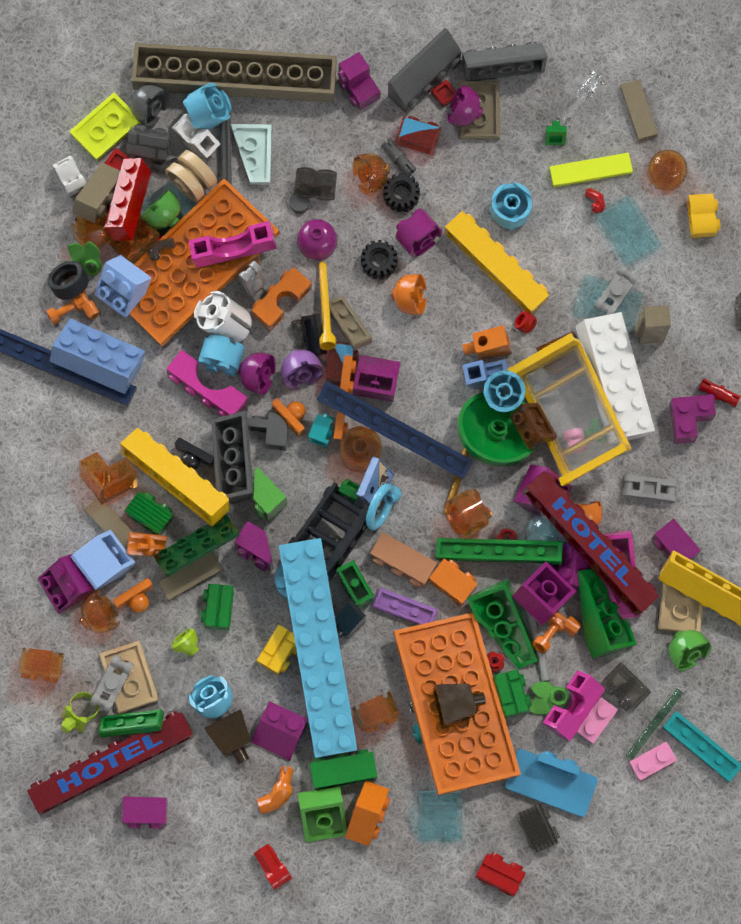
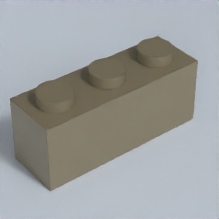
[72,163,120,223]
[634,305,671,344]

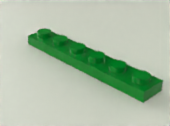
[435,538,563,564]

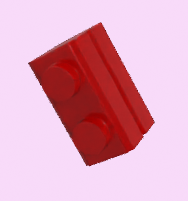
[475,852,526,898]

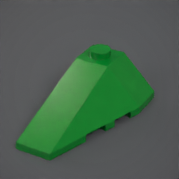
[577,569,637,659]
[467,579,538,669]

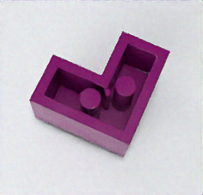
[337,52,381,110]
[669,394,716,444]

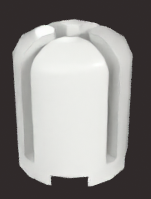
[194,291,252,345]

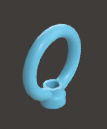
[366,483,402,531]

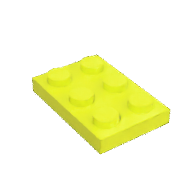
[69,92,141,162]

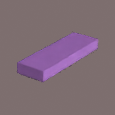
[372,587,438,625]

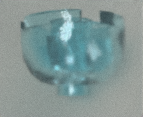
[525,514,567,543]

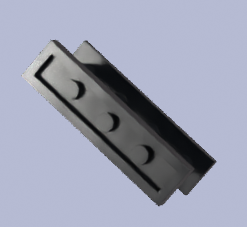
[288,482,378,581]

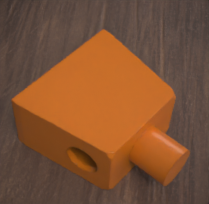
[462,325,512,360]

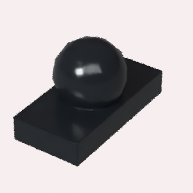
[301,313,327,356]
[175,438,214,470]

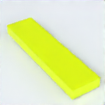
[549,152,633,188]

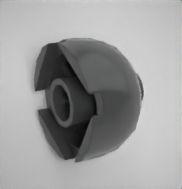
[130,85,168,127]

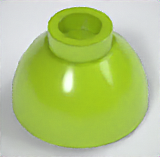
[171,628,199,657]

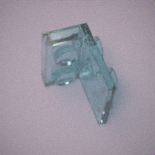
[418,791,462,841]

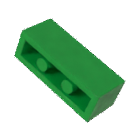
[310,749,378,790]

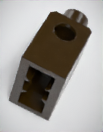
[432,684,486,729]
[204,709,252,765]

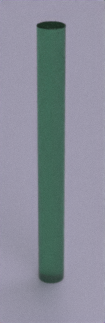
[626,688,683,760]

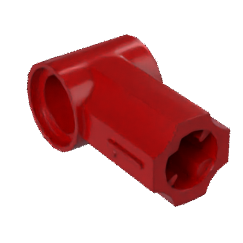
[254,844,293,890]

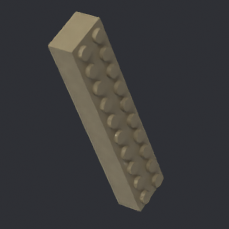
[131,43,337,103]

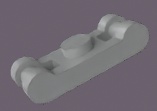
[238,261,270,302]
[594,265,640,315]
[622,475,677,503]
[89,654,134,713]

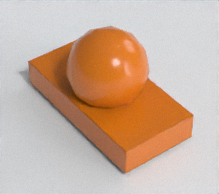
[272,398,306,437]
[113,578,154,613]

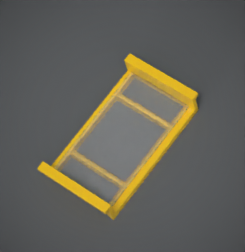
[507,333,632,486]

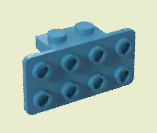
[505,749,598,817]

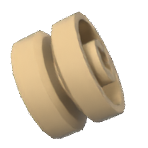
[165,150,217,202]

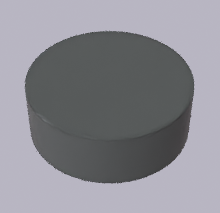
[289,192,310,213]

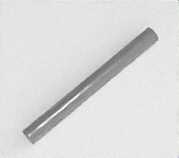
[525,610,551,682]

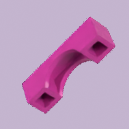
[189,221,277,268]
[166,350,248,417]

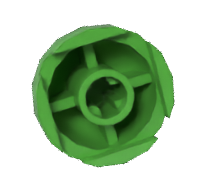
[141,189,181,229]
[668,630,712,671]

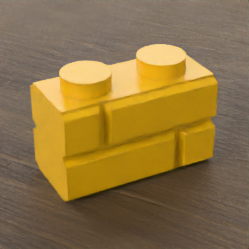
[256,625,297,676]

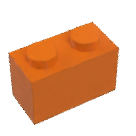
[428,559,478,607]

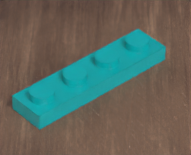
[662,711,741,783]

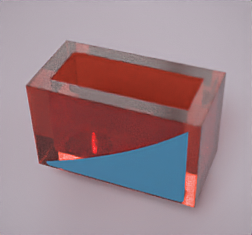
[396,116,442,156]
[325,341,358,387]

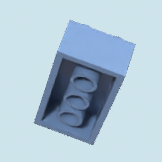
[50,318,145,394]

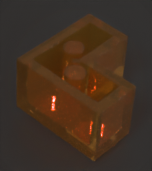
[79,452,137,505]

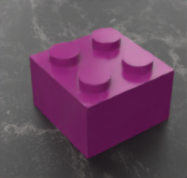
[512,562,576,626]

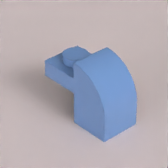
[462,359,508,389]

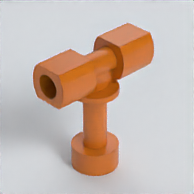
[46,289,100,325]
[532,610,582,654]

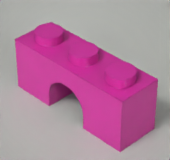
[543,670,605,741]

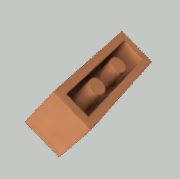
[370,532,437,588]

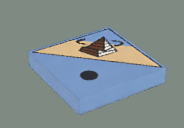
[357,457,394,511]

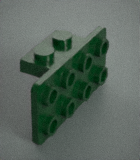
[154,515,240,577]

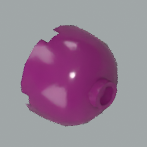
[446,84,483,127]
[297,219,337,261]
[238,352,276,394]

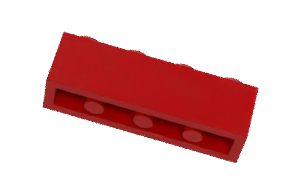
[104,158,151,241]

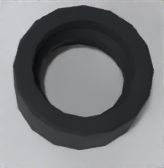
[47,261,89,300]

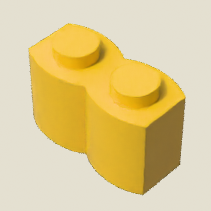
[687,193,720,238]

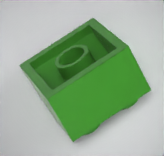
[253,467,287,522]
[298,786,347,842]

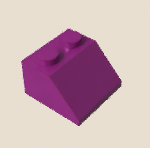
[514,464,573,520]
[251,701,308,761]

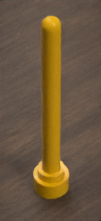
[318,262,336,350]

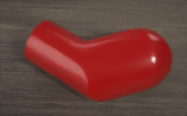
[585,188,606,214]

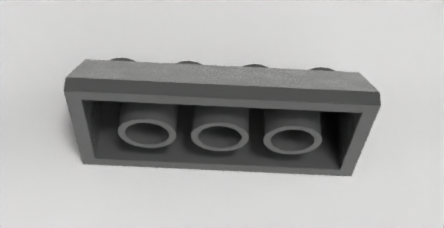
[388,28,462,112]
[462,42,547,81]
[211,411,253,504]

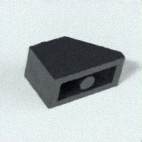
[335,600,366,639]

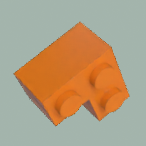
[345,780,391,846]

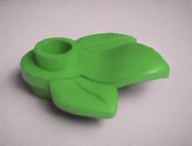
[68,241,102,276]
[529,682,569,717]

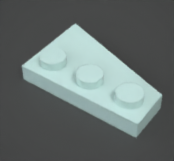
[231,124,272,185]

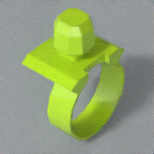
[61,692,99,733]

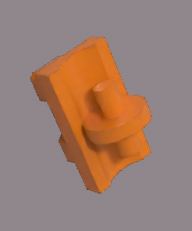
[126,532,167,557]

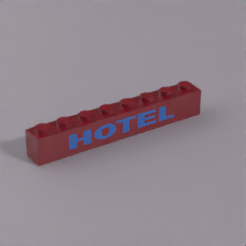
[521,471,659,616]
[27,711,194,815]

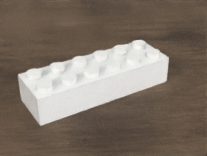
[575,312,655,444]

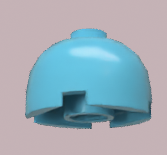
[483,370,526,412]
[189,675,233,719]

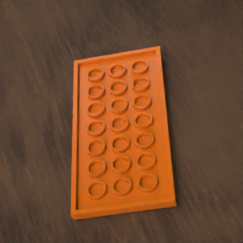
[129,179,280,347]
[393,613,521,796]

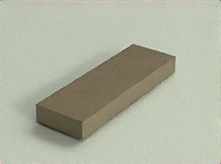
[620,79,658,141]
[329,296,372,350]
[84,496,134,551]
[158,552,224,601]

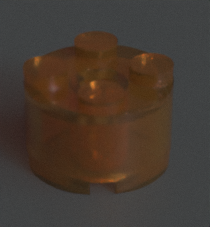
[340,426,382,472]
[444,489,492,539]
[19,648,65,683]
[351,691,400,734]

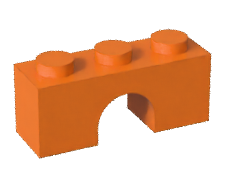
[252,267,312,332]

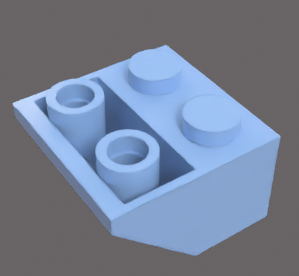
[94,255,151,317]
[71,530,136,590]

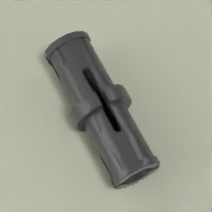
[381,138,417,176]

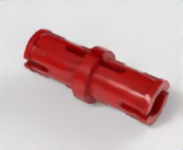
[698,378,741,408]

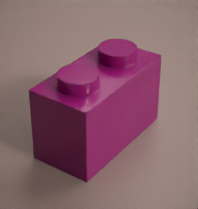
[652,518,701,560]
[122,796,168,829]

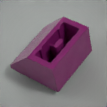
[353,355,401,402]
[234,521,273,572]
[549,543,592,591]
[37,553,95,614]

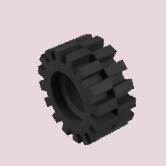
[383,173,420,212]
[361,240,398,280]

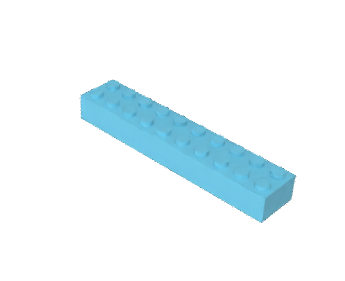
[279,538,357,758]

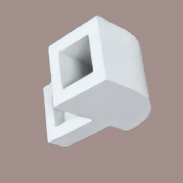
[172,114,220,158]
[53,156,86,197]

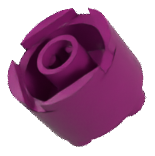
[395,208,443,257]

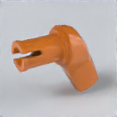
[257,766,294,814]

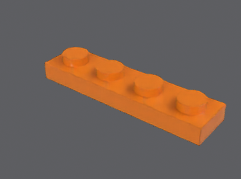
[334,355,356,440]

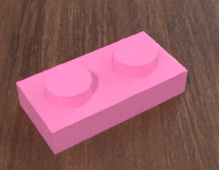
[577,697,618,744]
[629,741,677,781]

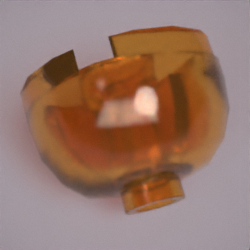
[647,149,688,191]
[352,153,390,195]
[71,212,111,249]
[80,590,120,633]

